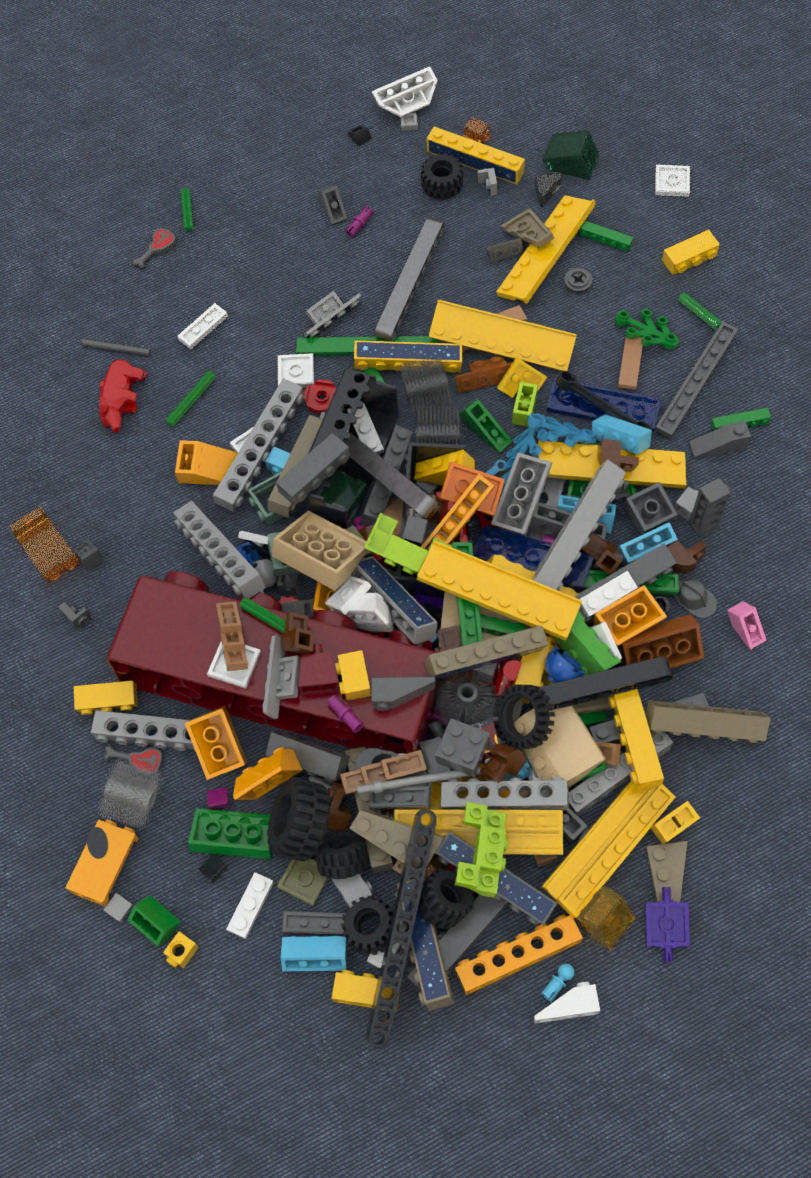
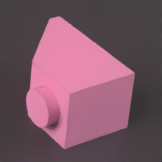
[727,601,767,650]

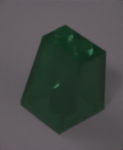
[543,130,600,180]
[316,471,367,525]

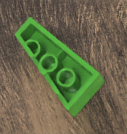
[555,611,621,676]

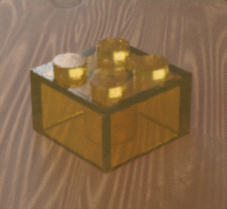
[577,885,635,951]

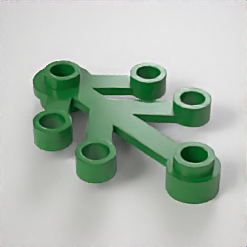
[615,309,679,349]

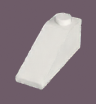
[534,982,600,1024]

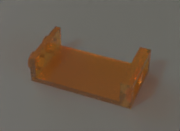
[9,506,79,583]

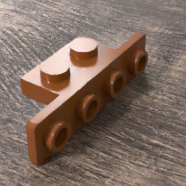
[455,356,525,393]

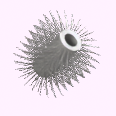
[97,758,163,830]

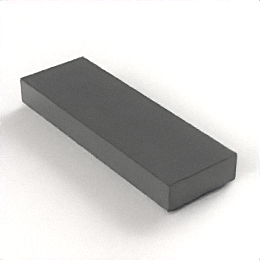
[368,786,431,810]
[282,911,347,936]

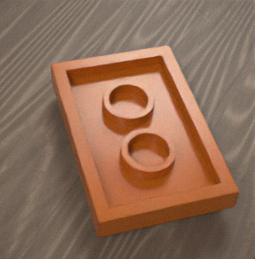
[439,462,505,517]

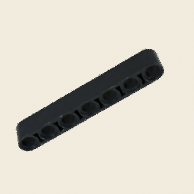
[539,657,673,711]

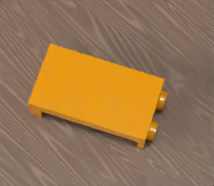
[65,819,139,907]

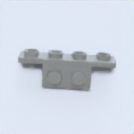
[303,291,361,338]
[263,635,301,719]

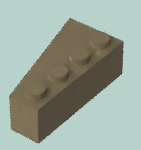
[350,808,445,868]

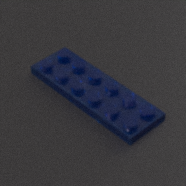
[546,378,661,432]
[473,525,594,591]

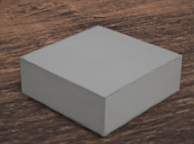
[400,113,418,131]
[103,893,134,923]

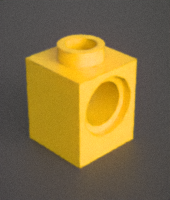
[163,932,199,968]

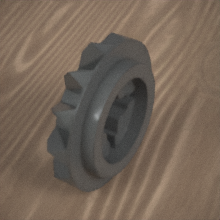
[564,268,592,293]

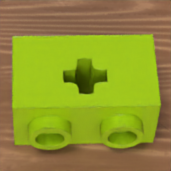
[512,382,538,427]

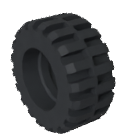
[267,777,331,862]

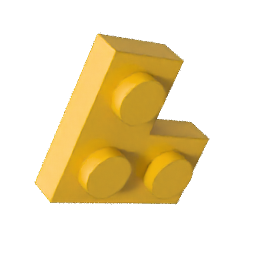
[497,357,547,398]

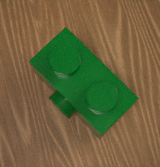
[127,895,180,947]

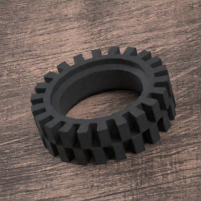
[493,684,555,749]

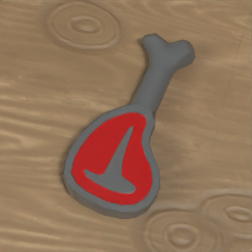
[132,228,176,269]
[104,745,163,777]

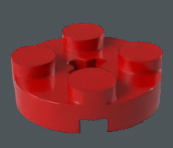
[304,380,337,414]

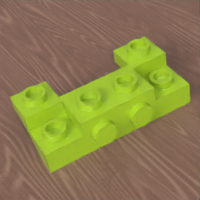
[364,513,452,575]
[455,802,508,898]

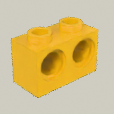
[651,801,700,844]

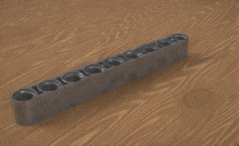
[375,218,445,341]
[342,427,438,518]

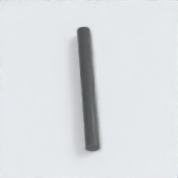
[81,339,151,356]

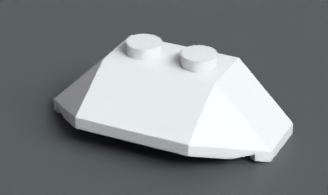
[372,67,437,117]
[330,593,394,632]

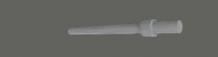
[357,766,481,794]

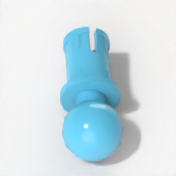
[541,964,575,1002]

